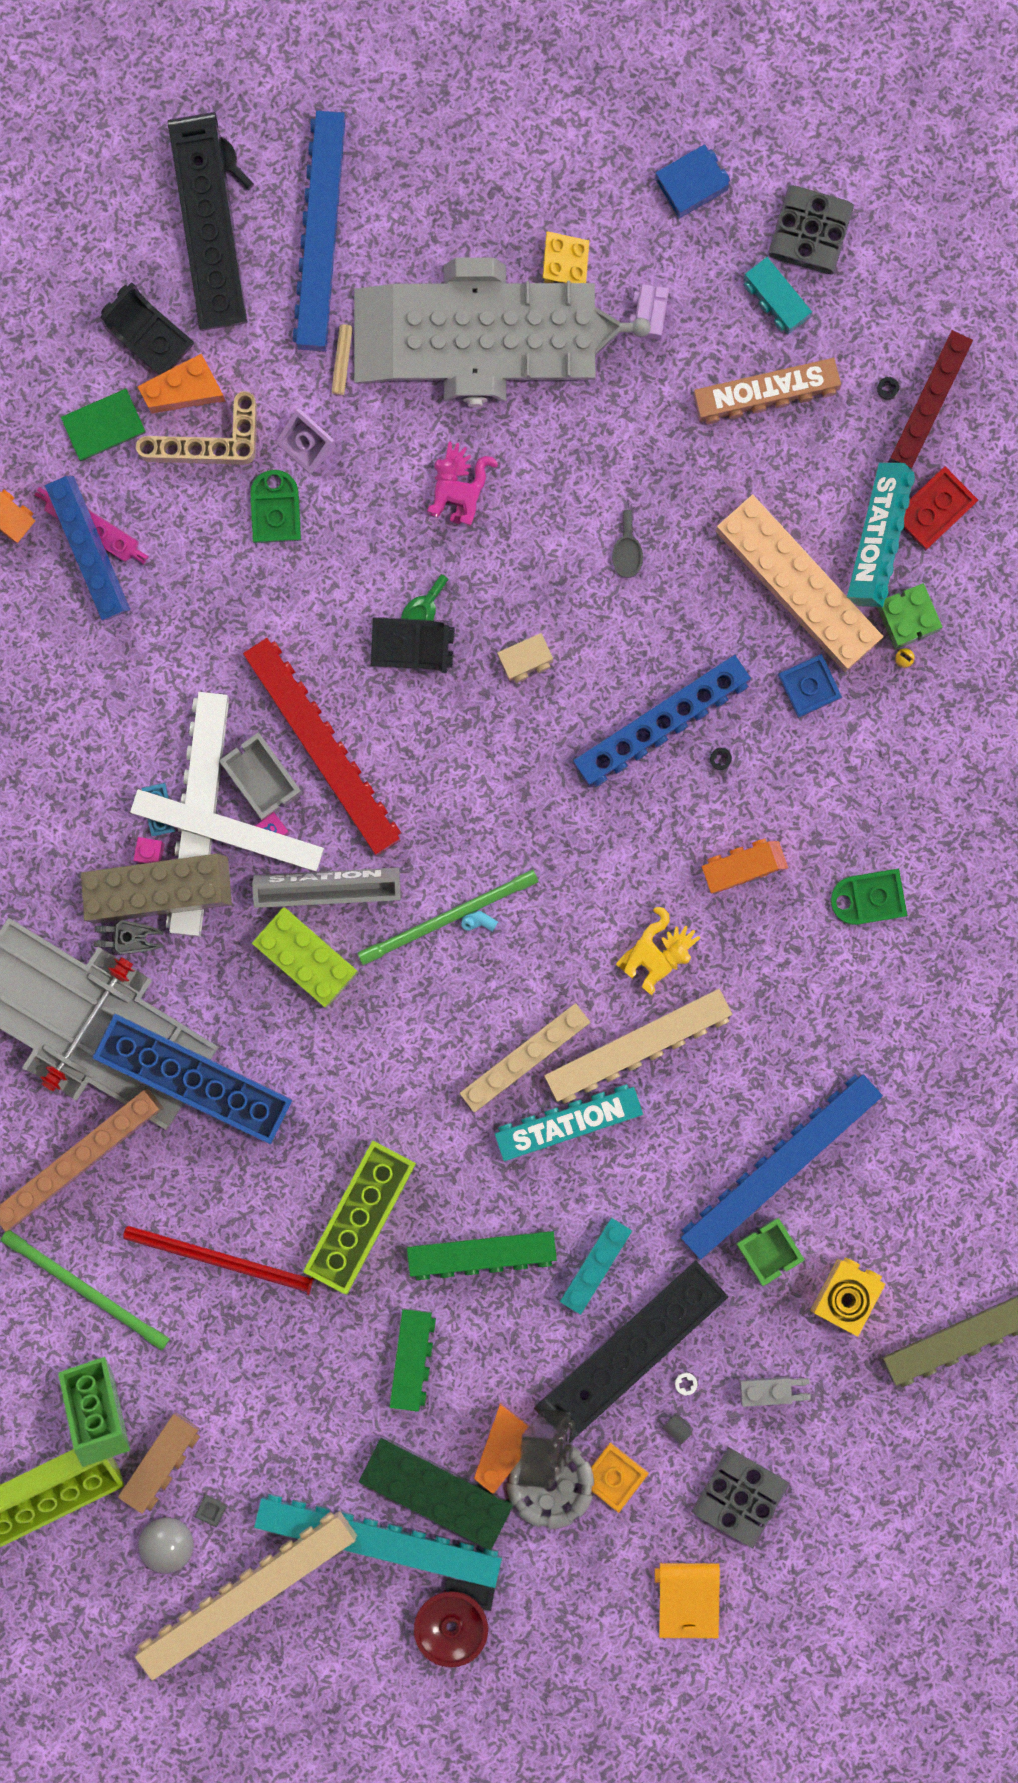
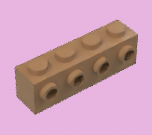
[118,1412,201,1514]

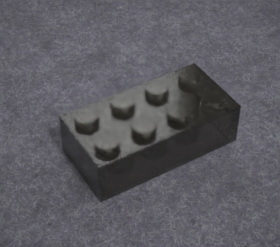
[519,1409,575,1489]

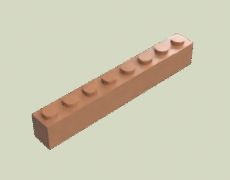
[0,1089,164,1232]

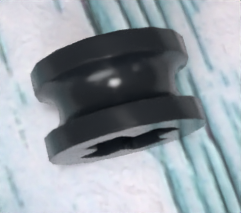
[877,377,899,400]
[710,748,732,770]

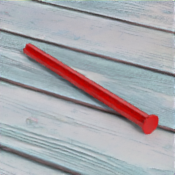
[123,1226,314,1296]

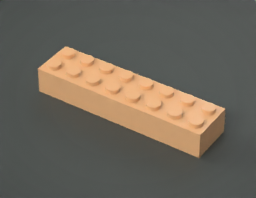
[715,495,884,672]

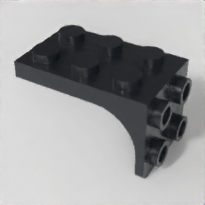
[100,282,195,375]
[371,617,455,674]

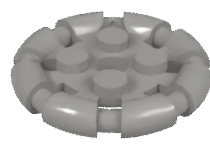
[506,1439,594,1529]

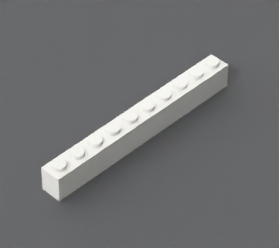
[166,692,229,937]

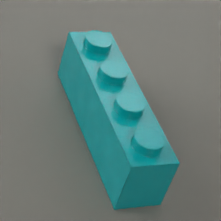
[560,1217,633,1315]

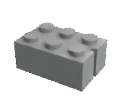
[219,732,303,820]

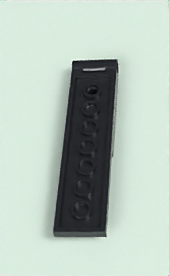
[168,112,248,331]
[533,1260,729,1445]

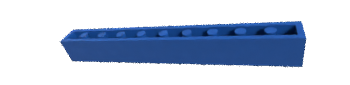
[293,110,346,352]
[680,1074,883,1260]

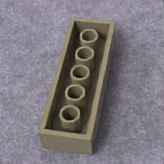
[81,853,232,924]

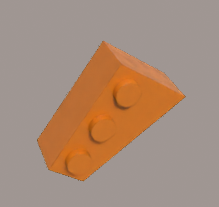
[137,353,226,414]
[0,489,36,543]

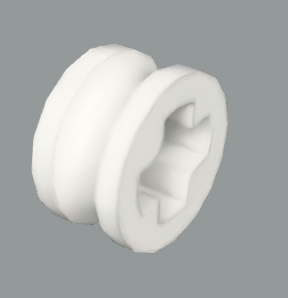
[675,1373,697,1395]

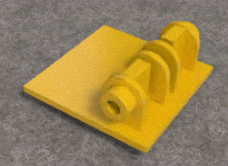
[542,231,589,283]

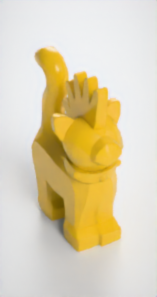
[616,907,700,995]

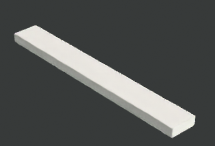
[130,789,324,872]

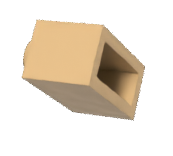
[497,633,553,683]

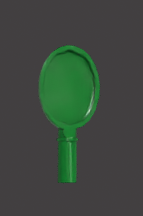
[401,574,449,620]

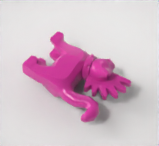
[427,441,498,526]

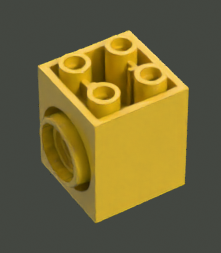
[810,1257,886,1337]

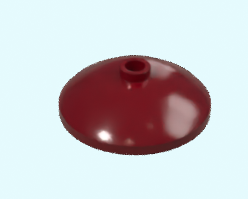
[414,1591,488,1668]

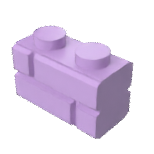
[630,284,669,341]

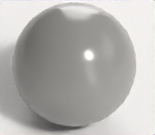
[138,1517,194,1574]

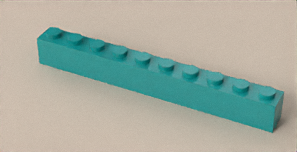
[254,1494,502,1588]

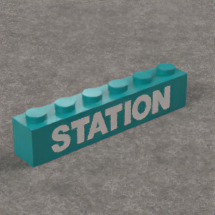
[847,463,915,607]
[495,1084,644,1162]

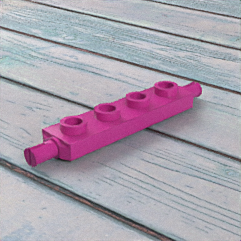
[35,487,149,565]

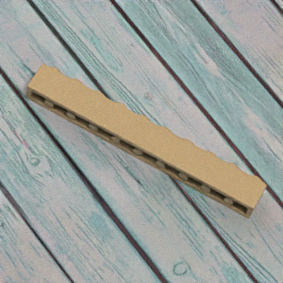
[135,1511,357,1681]

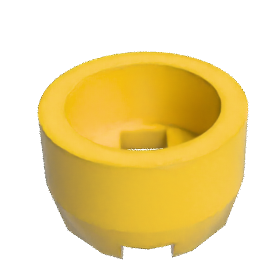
[895,648,915,668]

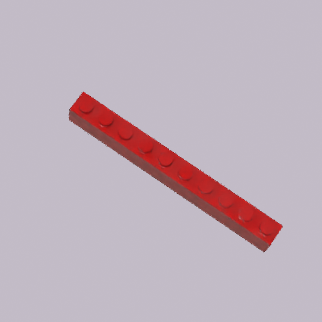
[243,638,401,857]

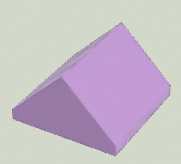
[276,408,336,474]

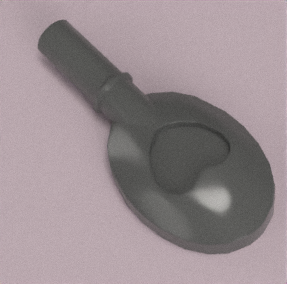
[612,510,643,578]

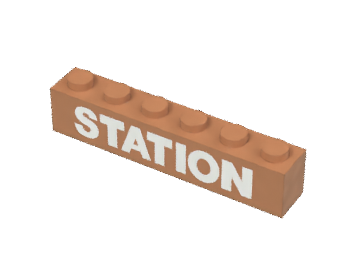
[693,357,841,424]

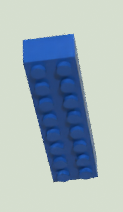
[92,1013,292,1144]

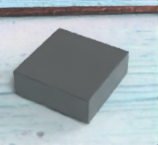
[194,1494,228,1528]

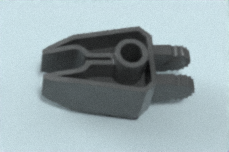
[94,920,164,955]

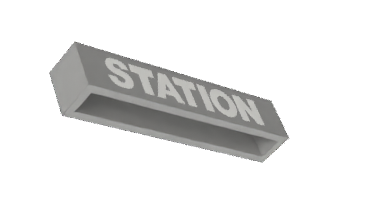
[252,868,401,908]

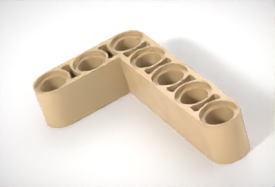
[136,391,257,465]

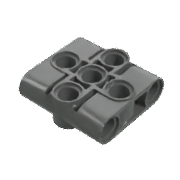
[768,185,854,275]
[691,1447,790,1548]

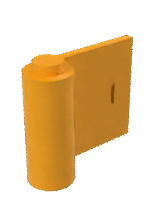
[654,1563,720,1638]

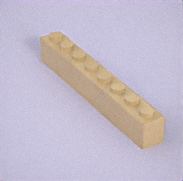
[544,988,733,1104]

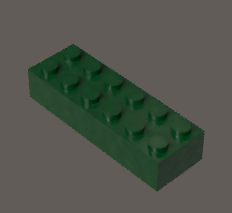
[358,1436,513,1551]

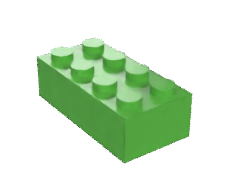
[58,1357,130,1467]

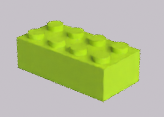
[252,907,359,1009]

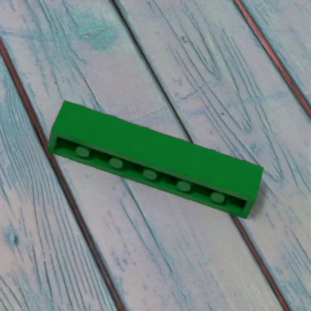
[407,1231,557,1281]

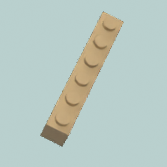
[459,1003,591,1113]

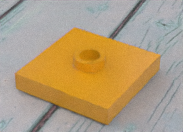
[591,1442,649,1513]

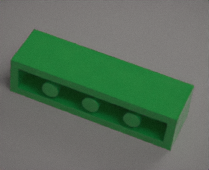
[390,1308,436,1412]

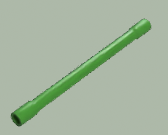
[357,869,539,966]
[0,1230,170,1351]

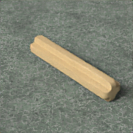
[332,324,352,395]

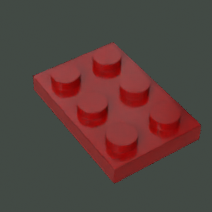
[904,466,979,551]

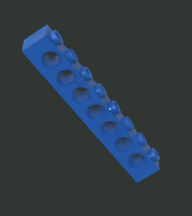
[573,655,751,787]

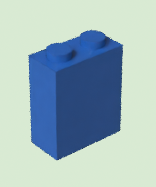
[655,144,730,219]

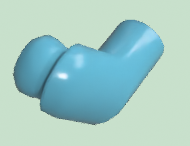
[461,911,498,932]

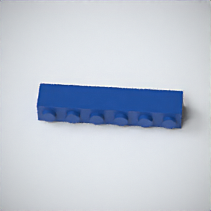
[45,476,131,620]

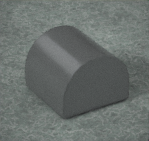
[662,1413,693,1445]

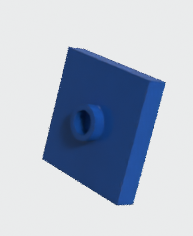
[778,654,842,718]

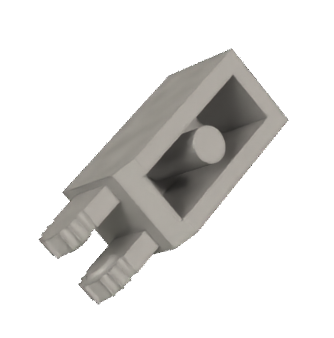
[739,1377,811,1407]

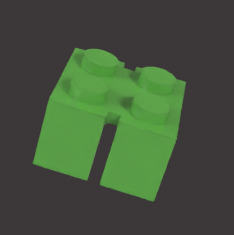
[877,583,943,650]
[735,1217,805,1286]

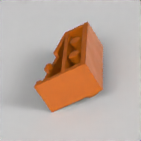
[702,838,788,894]
[474,1402,539,1494]

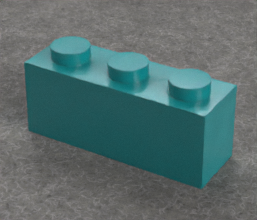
[743,257,812,335]

